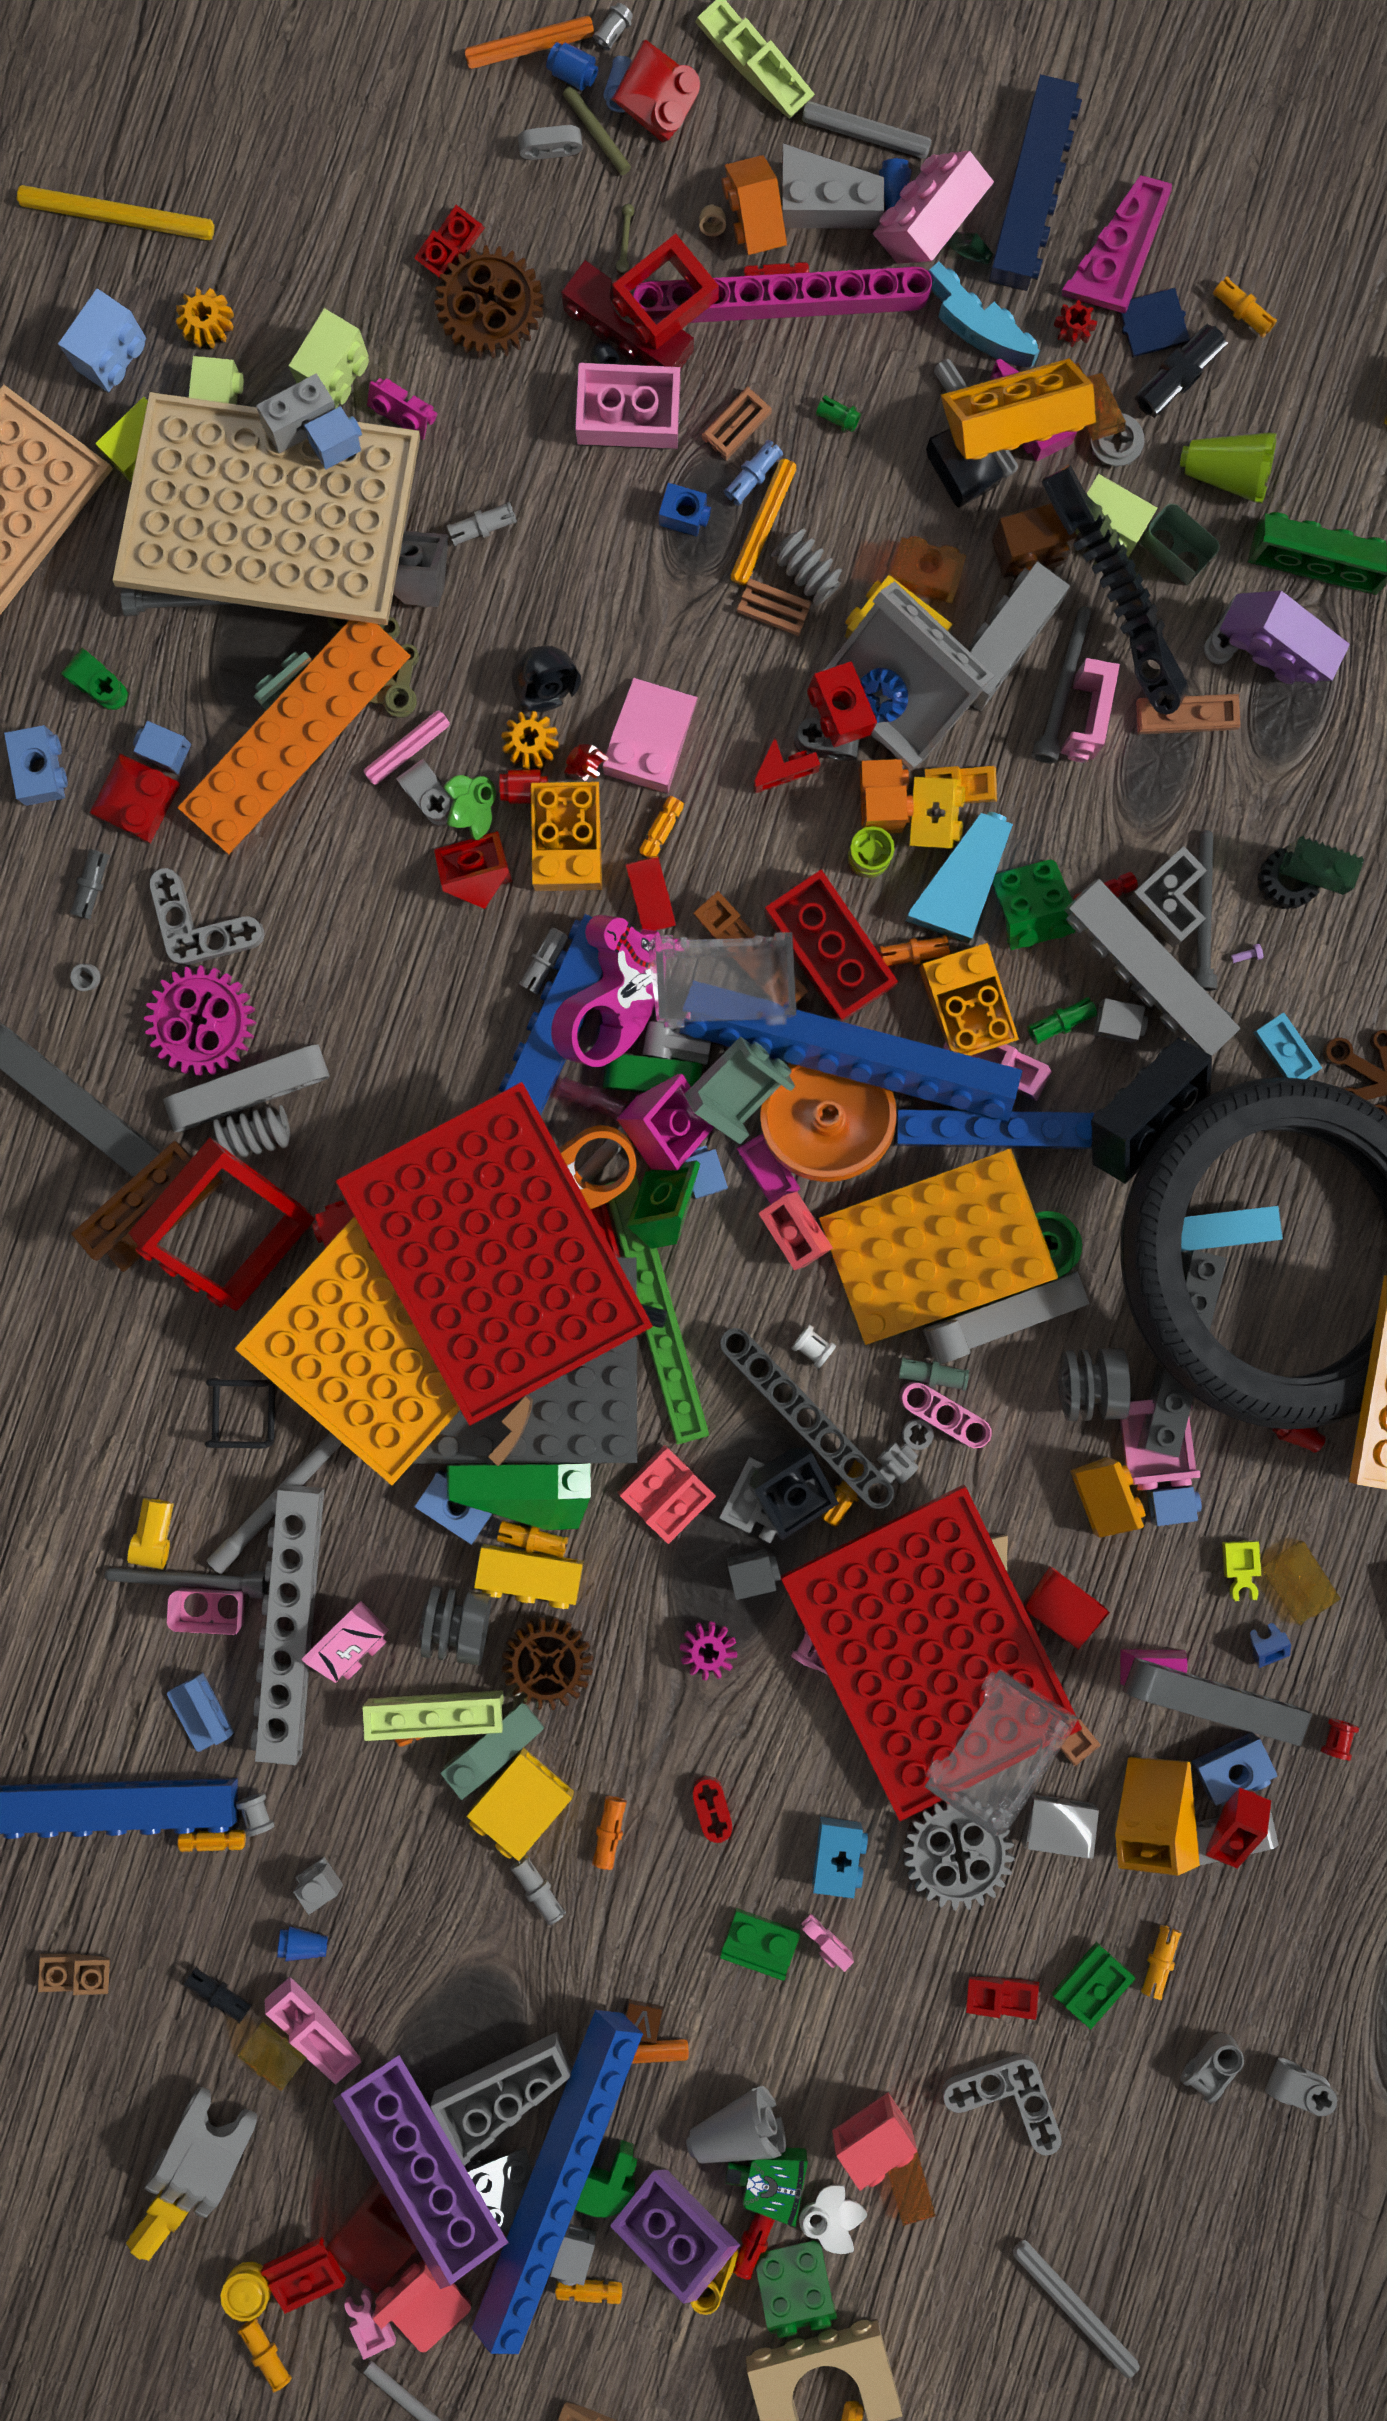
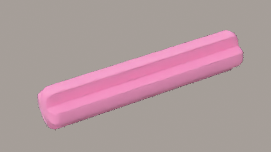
[364,710,450,785]

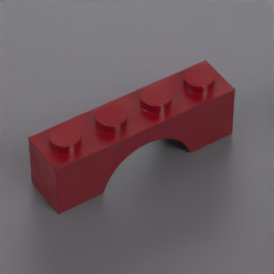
[561,260,694,370]

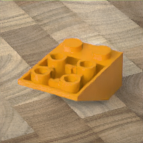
[531,782,602,891]
[919,943,1019,1056]
[1115,1757,1200,1876]

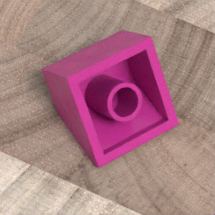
[617,1074,714,1171]

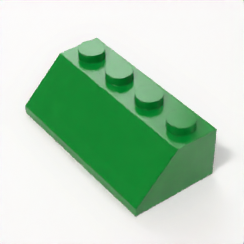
[1247,512,1387,595]

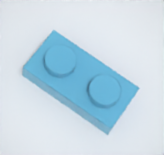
[1253,1012,1322,1079]

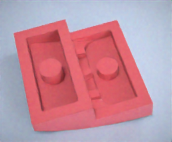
[617,1445,716,1544]

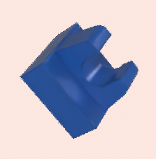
[1250,1623,1291,1668]

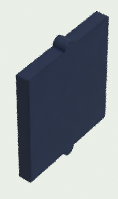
[1120,288,1190,358]

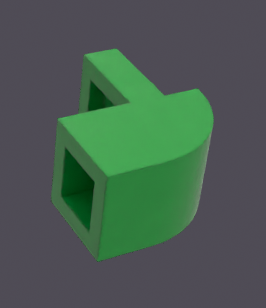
[575,2140,637,2217]

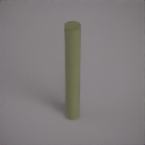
[563,86,631,176]

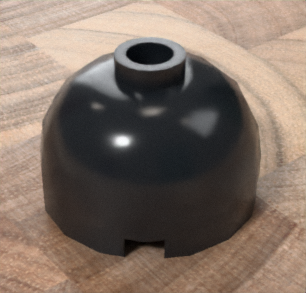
[512,646,581,712]

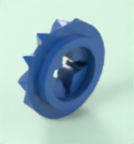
[861,668,908,723]

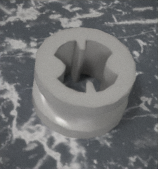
[902,1419,934,1450]

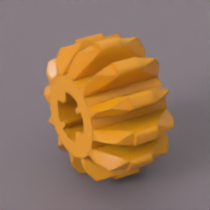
[176,287,234,349]
[501,711,559,770]

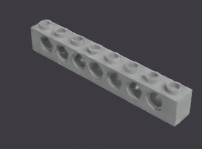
[251,1485,324,1765]

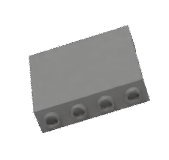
[822,581,995,771]

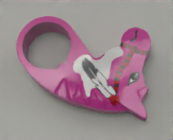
[551,915,680,1067]

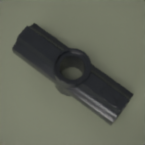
[1134,324,1227,418]

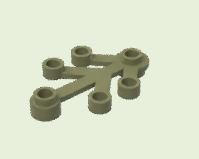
[327,617,419,718]

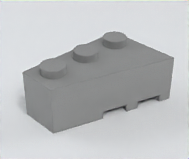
[781,143,884,229]

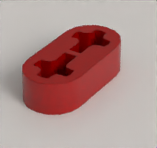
[693,1776,733,1843]

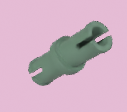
[899,1357,969,1391]

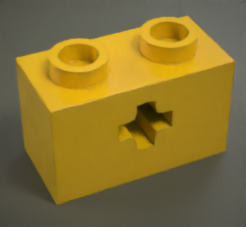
[910,777,965,848]

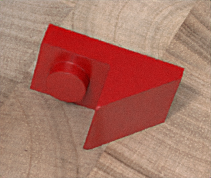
[753,738,820,793]

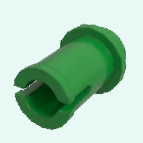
[816,395,861,432]

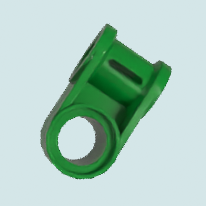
[60,647,128,710]

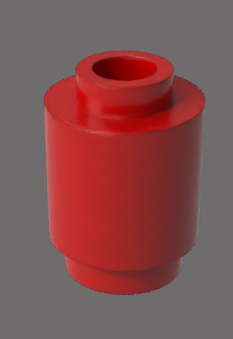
[499,769,548,804]

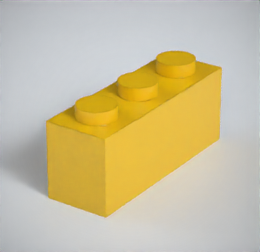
[474,1544,584,1609]

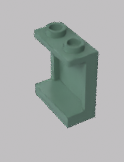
[684,1037,795,1144]

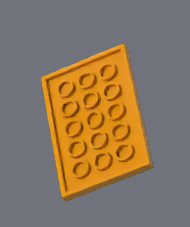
[819,1148,1058,1345]

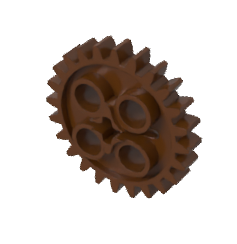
[435,245,544,359]

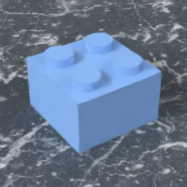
[58,289,147,393]

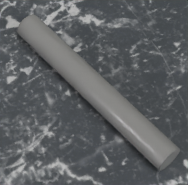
[362,2361,442,2421]

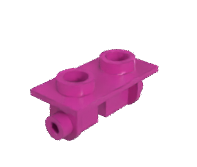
[367,378,437,440]

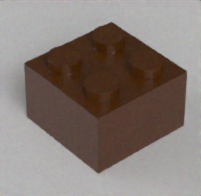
[992,503,1077,579]

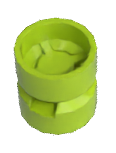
[847,826,895,878]

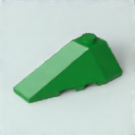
[447,1463,591,1530]

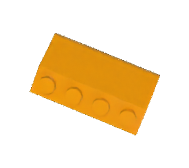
[941,358,1096,460]

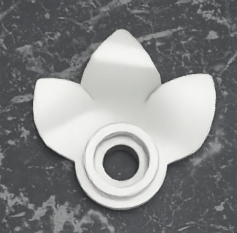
[799,2185,867,2254]

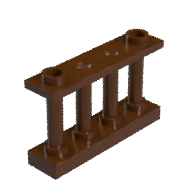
[71,1140,224,1272]

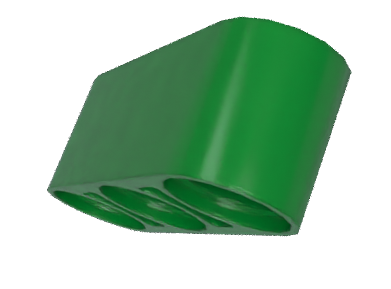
[603,1054,703,1093]

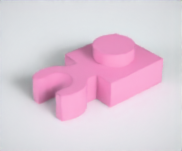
[801,1914,854,1972]
[345,2288,396,2360]

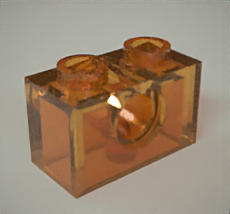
[891,536,966,603]

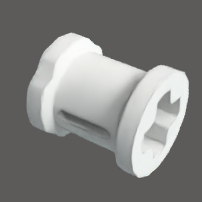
[791,1324,836,1369]

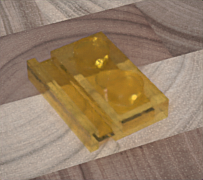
[1261,1540,1341,1626]

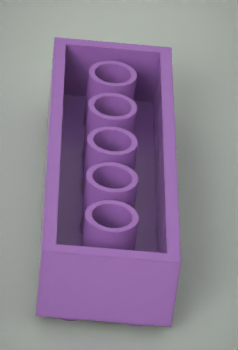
[333,2055,508,2289]

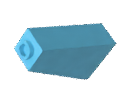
[905,812,1013,943]

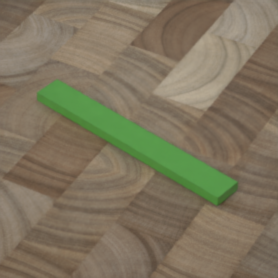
[605,1176,710,1445]

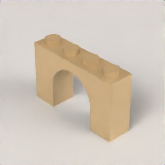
[746,2320,902,2421]

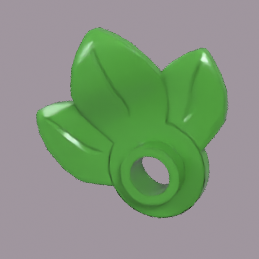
[444,775,496,840]

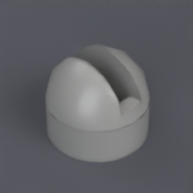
[70,964,101,991]

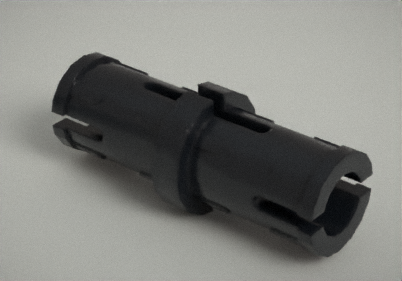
[183,1966,252,2024]

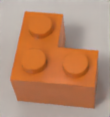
[721,155,787,255]
[859,759,914,833]

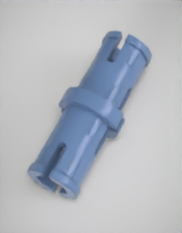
[724,440,783,506]

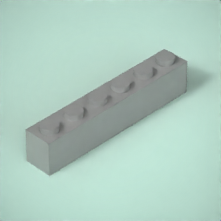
[1064,879,1241,1056]

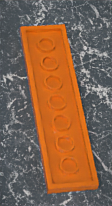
[177,620,411,854]

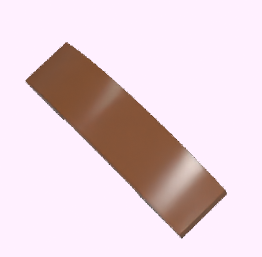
[693,891,809,1008]

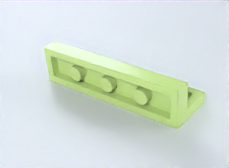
[363,1690,504,1741]

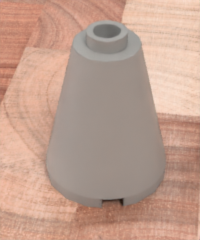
[686,2086,786,2164]

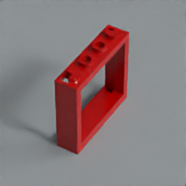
[128,1138,315,1312]

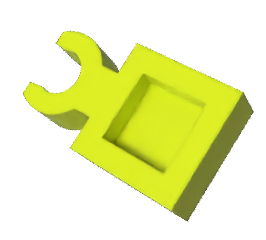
[1222,1540,1261,1601]

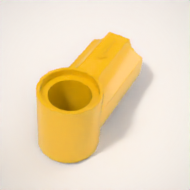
[127,1498,174,1570]
[126,2190,191,2261]

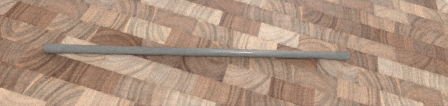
[207,1126,631,1574]

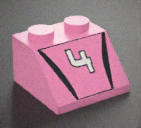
[302,1601,389,1683]

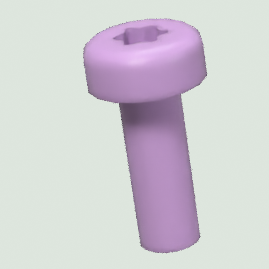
[1231,944,1263,963]

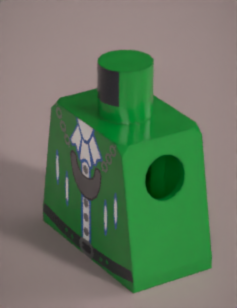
[725,2147,808,2227]

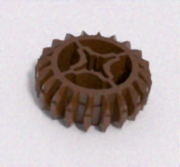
[501,1616,593,1710]

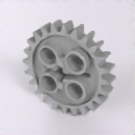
[903,1796,1015,1911]

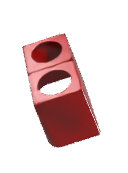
[1023,1566,1110,1650]

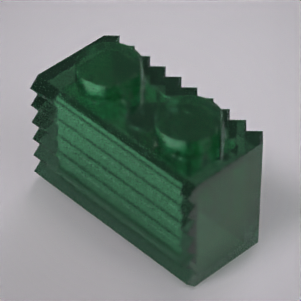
[1280,835,1364,895]

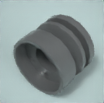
[1058,1348,1130,1421]
[419,1586,491,1666]

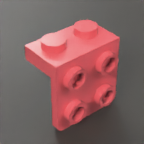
[372,2260,471,2352]

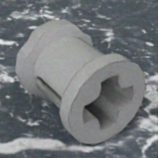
[235,1793,275,1837]

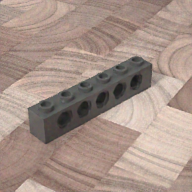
[1137,1250,1227,1458]

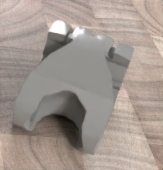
[144,2087,257,2218]

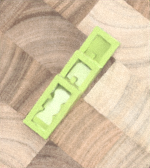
[695,0,815,119]

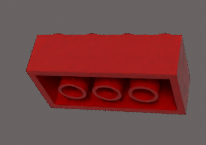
[764,869,898,1022]

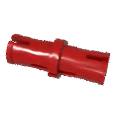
[733,2213,775,2280]

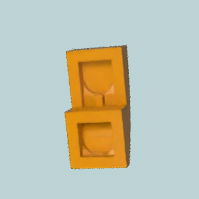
[925,766,997,804]

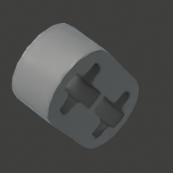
[518,125,583,160]

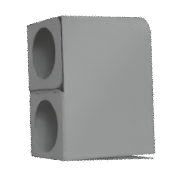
[1021,1794,1099,1859]

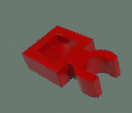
[564,744,608,781]

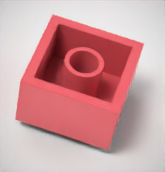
[832,2092,918,2191]

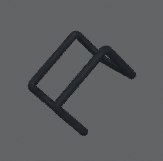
[205,1378,275,1449]

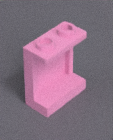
[1060,658,1120,763]
[1120,1400,1200,1490]

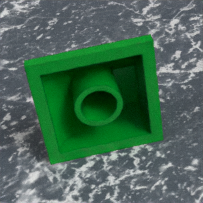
[627,1160,700,1249]

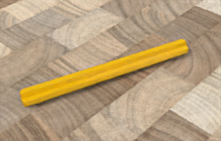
[17,185,214,240]

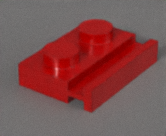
[260,2237,346,2314]

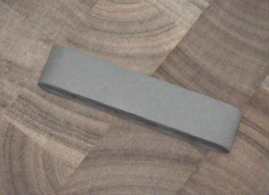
[163,1045,330,1132]

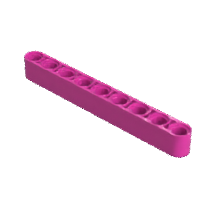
[633,267,932,324]

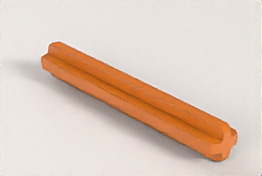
[465,16,594,69]

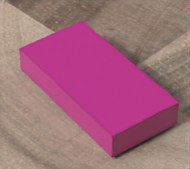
[737,1133,801,1205]

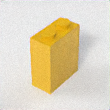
[467,1747,574,1861]

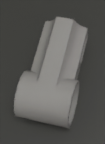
[642,1021,711,1065]

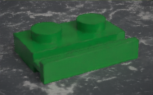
[720,1908,801,1981]
[1052,1941,1136,2030]

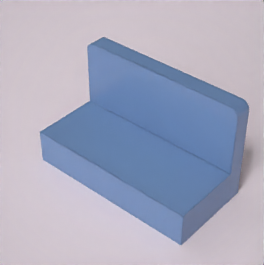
[167,1673,234,1752]

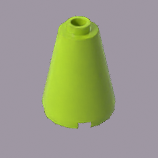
[1180,433,1277,503]

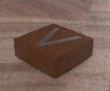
[626,2000,663,2044]

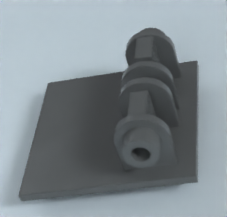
[467,2147,532,2232]

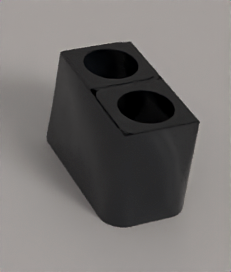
[926,429,1003,508]

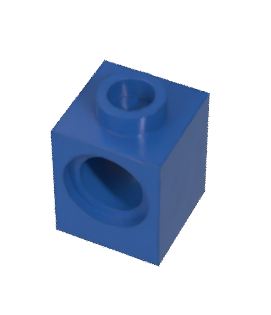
[659,483,711,536]

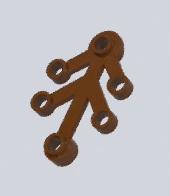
[1323,1030,1387,1114]

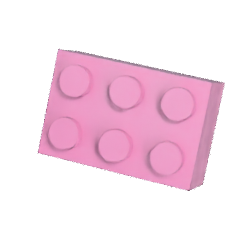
[873,151,994,264]
[576,363,680,449]

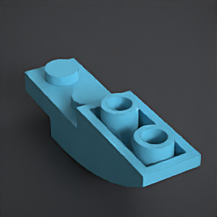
[929,261,1040,368]

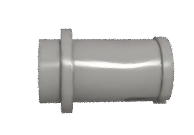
[593,3,633,51]

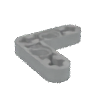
[150,868,264,965]
[942,2054,1062,2156]

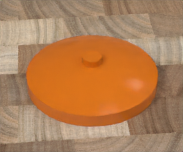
[760,1063,897,1182]

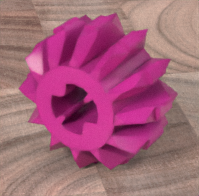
[680,1621,737,1680]

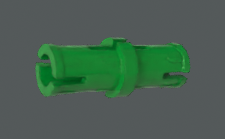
[1027,997,1097,1045]

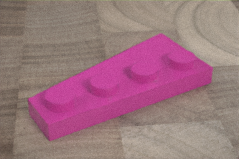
[1062,175,1172,314]

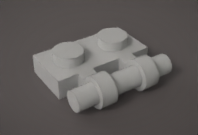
[719,1456,776,1543]

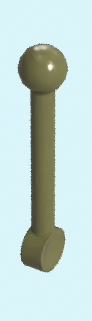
[616,204,635,275]

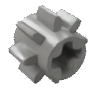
[877,1442,919,1484]

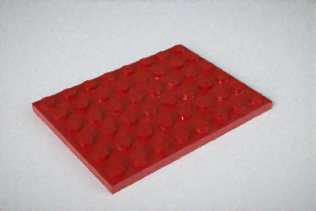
[336,1082,653,1426]
[780,1484,1082,1821]

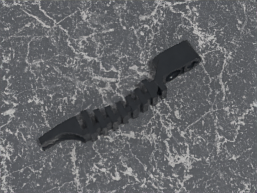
[1042,464,1189,715]

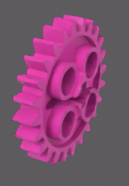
[144,965,257,1076]

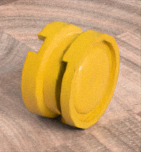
[220,2262,272,2322]

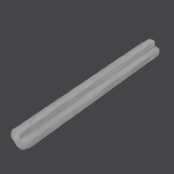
[1012,2240,1140,2378]

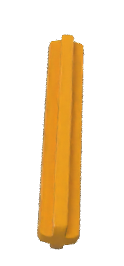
[731,458,796,586]

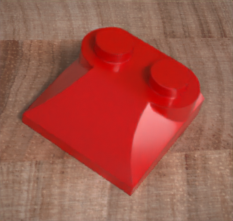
[611,40,700,143]
[89,754,181,844]

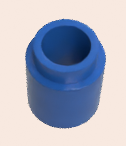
[546,42,598,91]

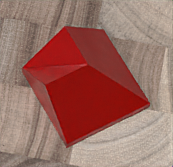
[434,831,513,909]

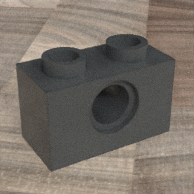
[727,1549,781,1600]

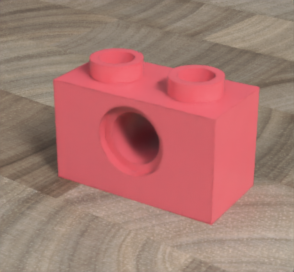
[758,1192,833,1271]

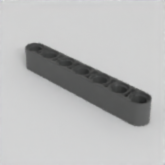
[0,1023,161,1177]
[720,1328,894,1509]
[1123,1658,1312,1746]

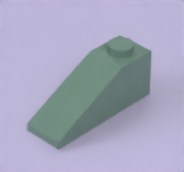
[440,1702,545,1800]

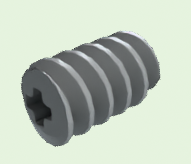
[771,528,842,606]
[214,1105,290,1157]

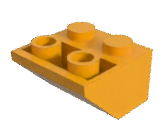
[1070,1457,1146,1538]

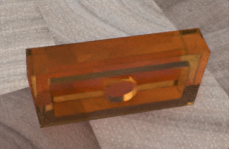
[1075,363,1126,441]

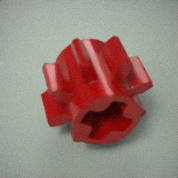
[1053,300,1097,347]

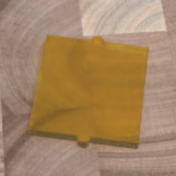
[238,2022,307,2091]

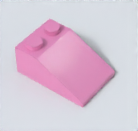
[603,678,698,794]

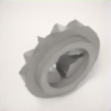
[1090,413,1144,469]

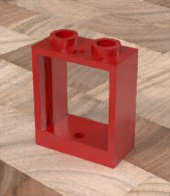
[612,233,719,350]

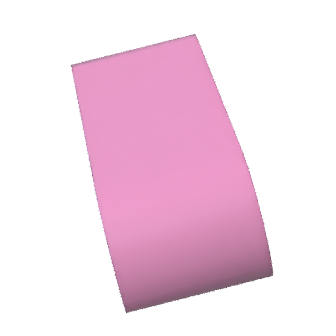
[899,1382,992,1448]

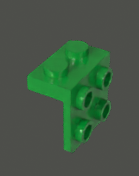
[992,859,1075,950]
[755,2241,837,2338]

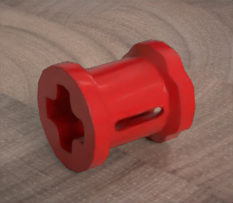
[1320,1718,1360,1761]

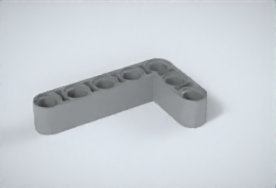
[923,1271,1090,1364]

